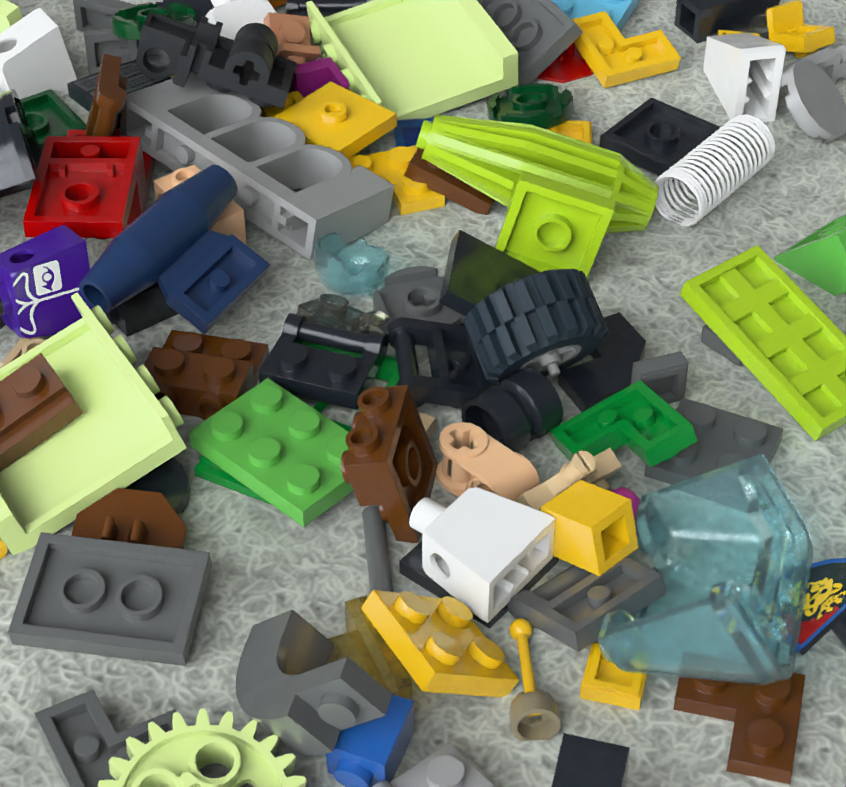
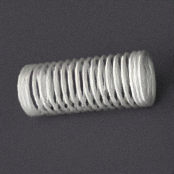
[654,115,775,227]

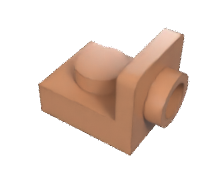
[263,12,320,65]

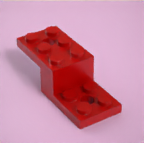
[23,130,156,240]

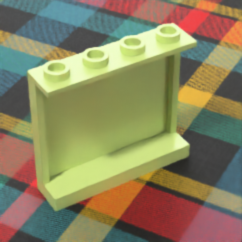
[306,0,518,130]
[0,292,187,555]

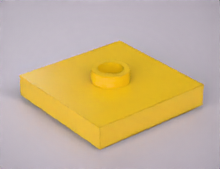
[273,82,397,159]

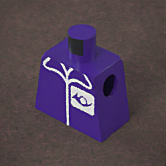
[0,225,92,338]

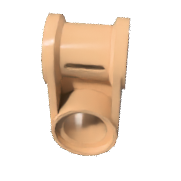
[436,422,540,502]

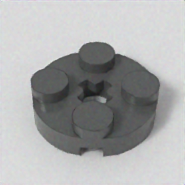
[373,266,466,334]

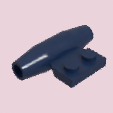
[79,165,270,334]

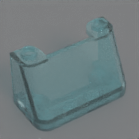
[598,453,813,685]

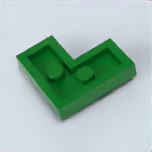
[550,380,698,468]

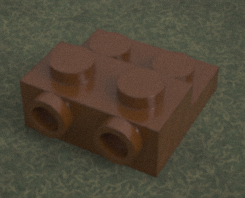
[144,330,269,420]
[341,385,438,543]

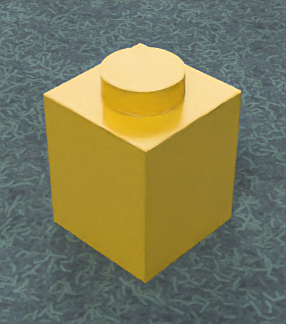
[541,480,639,576]

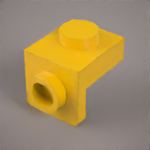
[766,0,835,58]

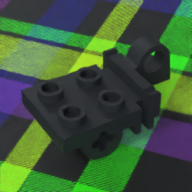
[136,11,296,108]

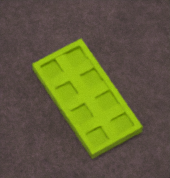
[679,245,846,441]

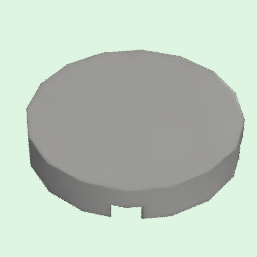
[781,59,846,144]

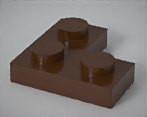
[673,651,805,784]

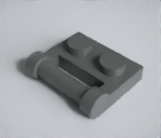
[508,557,665,652]

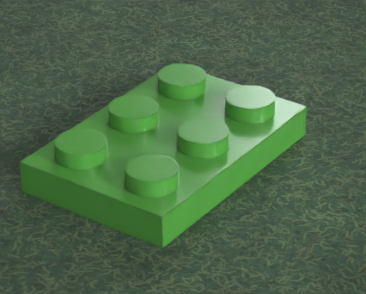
[189,378,354,527]

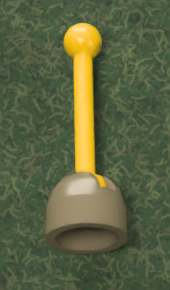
[509,618,561,741]

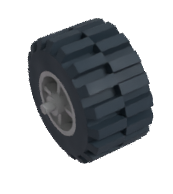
[464,269,609,385]

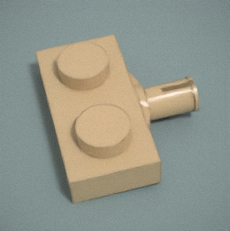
[516,448,622,511]

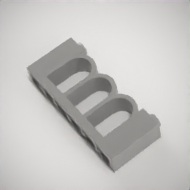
[119,72,395,261]

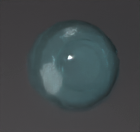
[314,232,390,296]

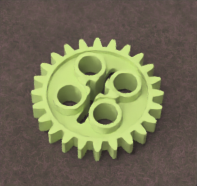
[98,709,306,787]

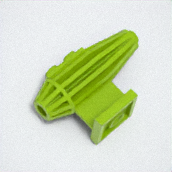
[415,114,659,278]

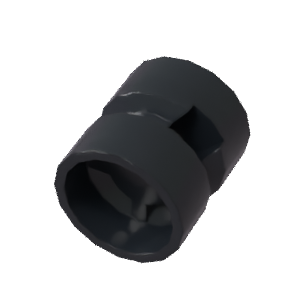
[461,367,563,452]

